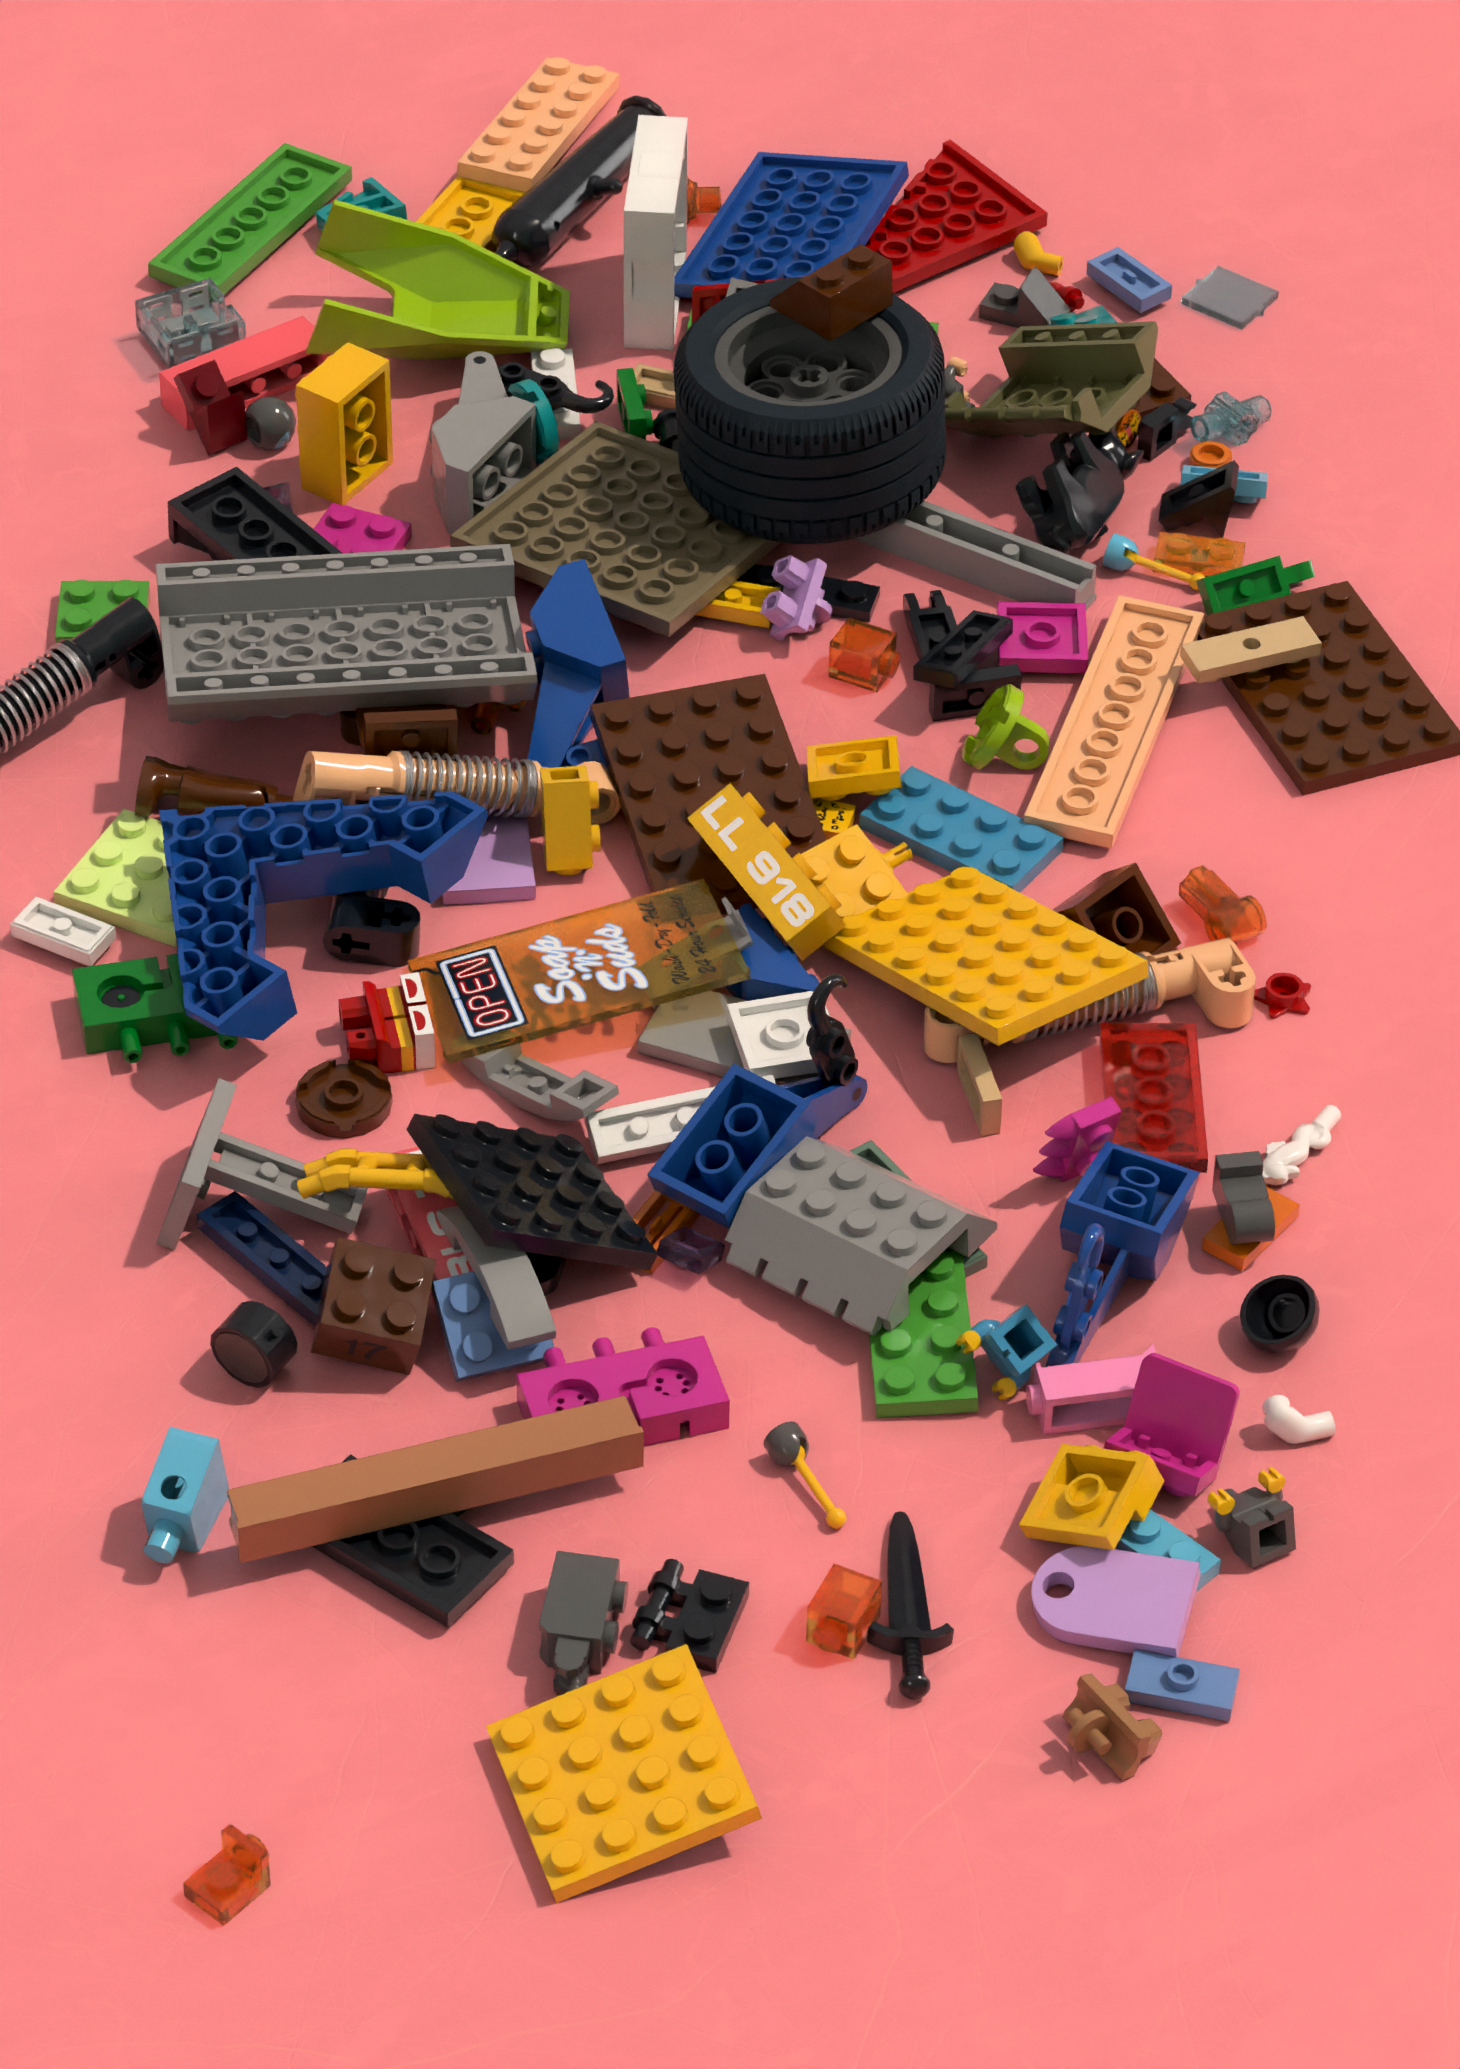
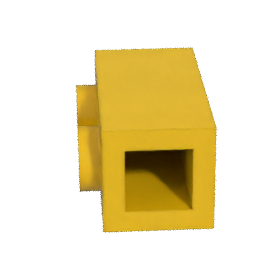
[540,766,601,875]

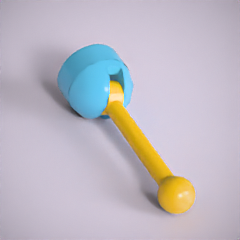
[1103,533,1205,591]

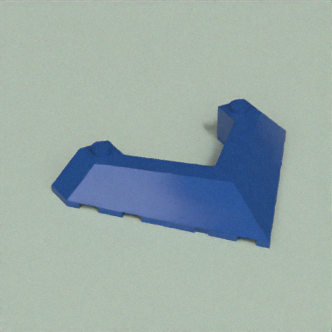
[159,791,488,1041]

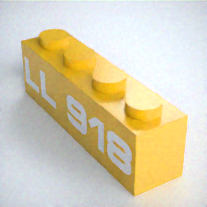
[687,783,846,961]

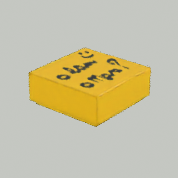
[812,798,856,840]

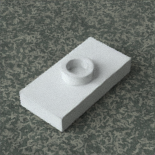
[10,896,116,966]

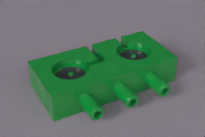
[72,954,238,1063]

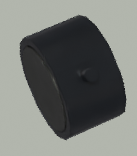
[210,1301,298,1388]

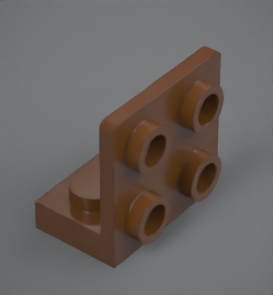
[356,704,458,761]

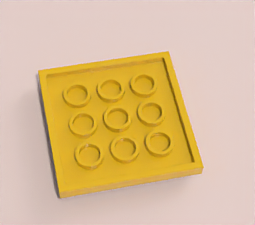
[486,1644,762,1903]

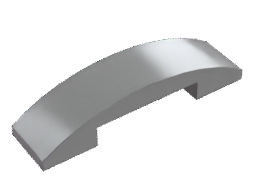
[452,1031,619,1121]
[436,1205,556,1350]

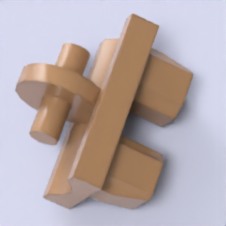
[1063,1673,1162,1780]

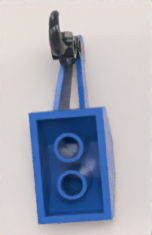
[647,974,868,1229]

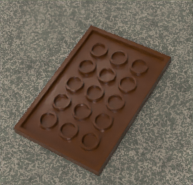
[1197,580,1460,796]
[590,674,827,926]

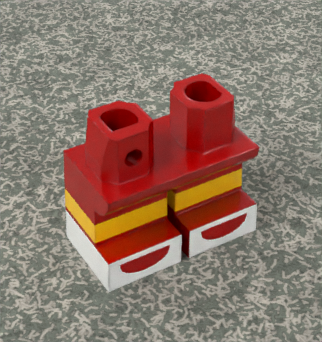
[338,972,436,1074]

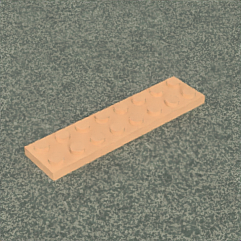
[1024,595,1204,849]

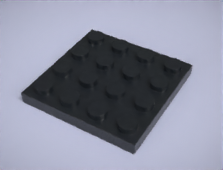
[406,1114,658,1270]

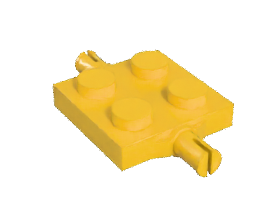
[801,824,913,919]

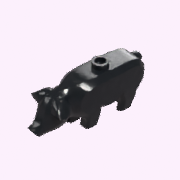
[1015,423,1144,554]

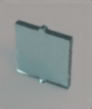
[1181,266,1279,330]

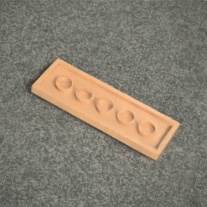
[457,57,620,192]

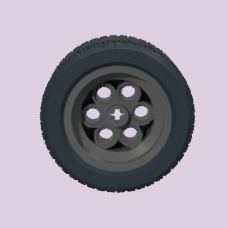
[673,277,946,544]

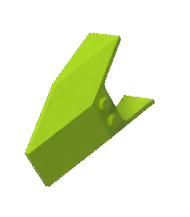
[306,200,570,360]

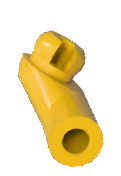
[1013,231,1064,276]

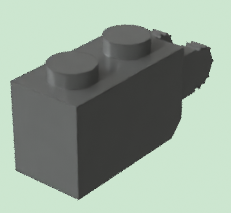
[539,1551,628,1696]

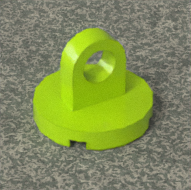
[962,684,1049,770]

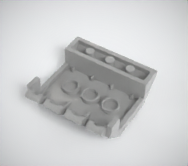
[725,1136,997,1335]

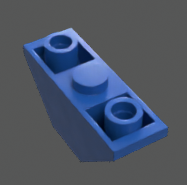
[723,903,819,1001]

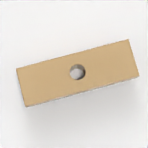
[1180,616,1322,683]

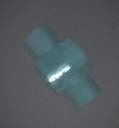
[1190,391,1272,446]

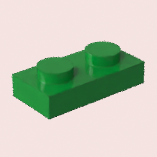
[616,368,653,440]

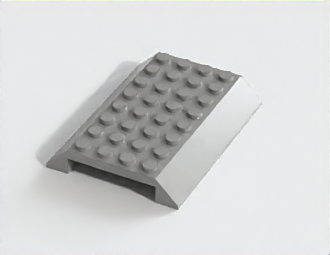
[156,544,537,724]

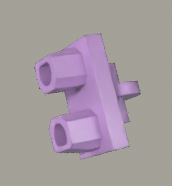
[760,555,833,641]

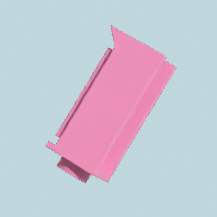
[1026,1344,1156,1435]

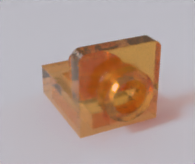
[183,1824,271,1926]

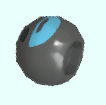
[245,396,296,450]

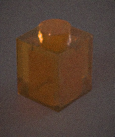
[828,618,900,693]
[806,1564,882,1660]

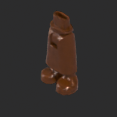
[135,756,294,817]

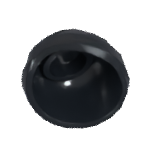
[1240,1275,1320,1353]

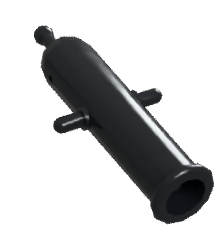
[491,95,666,269]

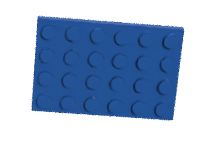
[674,152,909,299]

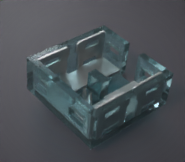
[134,278,246,368]

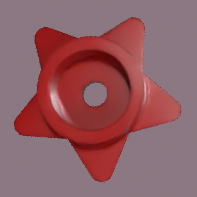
[1254,973,1311,1019]

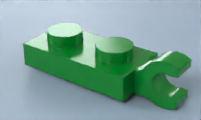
[1196,555,1316,615]

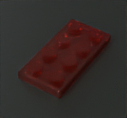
[1099,1023,1208,1173]

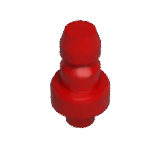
[1050,282,1084,312]

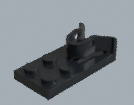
[167,466,342,561]

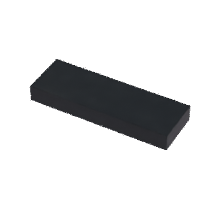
[913,610,1013,689]

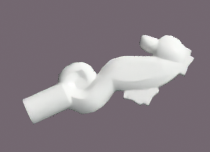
[1262,1105,1342,1186]

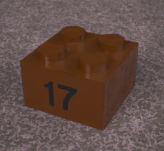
[310,1237,436,1375]

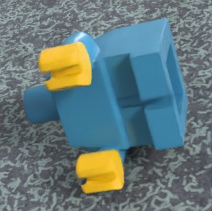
[956,1304,1057,1400]

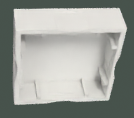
[624,115,688,351]

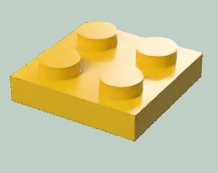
[807,735,902,801]

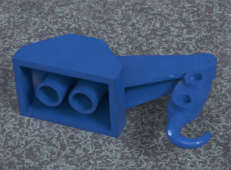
[525,559,630,774]
[1046,1141,1200,1367]

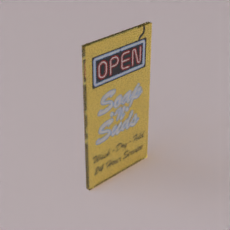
[408,879,751,1063]

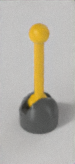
[763,1421,847,1529]

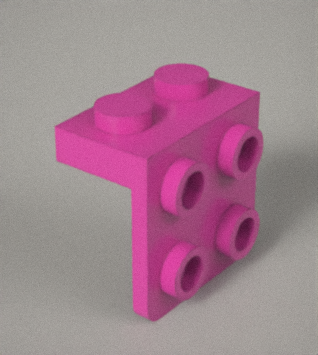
[1103,1353,1240,1497]

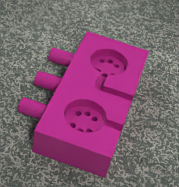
[517,1327,730,1446]

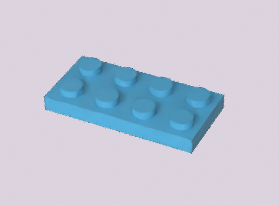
[859,766,1063,893]

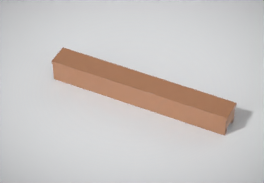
[227,1396,644,1563]

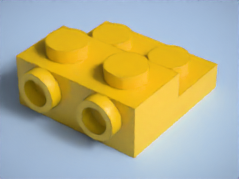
[1019,1444,1164,1550]

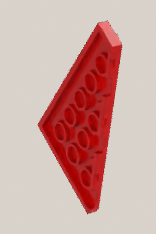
[865,139,1048,293]

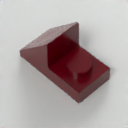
[173,360,247,456]

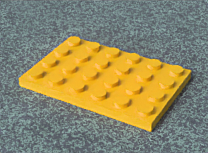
[823,867,1149,1046]

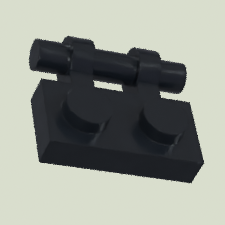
[630,1559,749,1673]

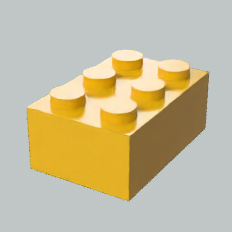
[295,342,393,505]

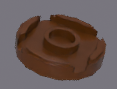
[295,1059,393,1138]

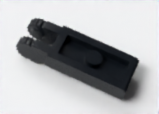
[903,590,957,660]

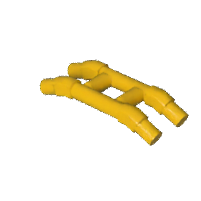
[297,1148,453,1199]

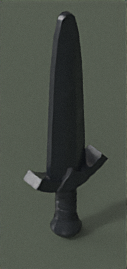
[866,1511,954,1699]

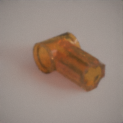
[1178,865,1267,945]

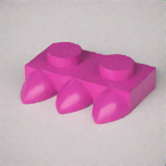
[1033,1096,1122,1183]

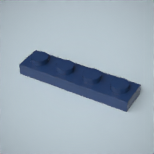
[196,1191,327,1327]

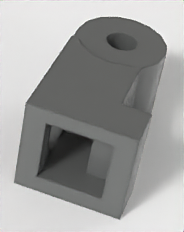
[1212,1151,1275,1245]

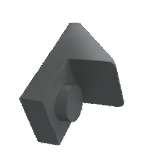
[979,267,1071,328]

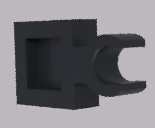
[1137,397,1197,462]

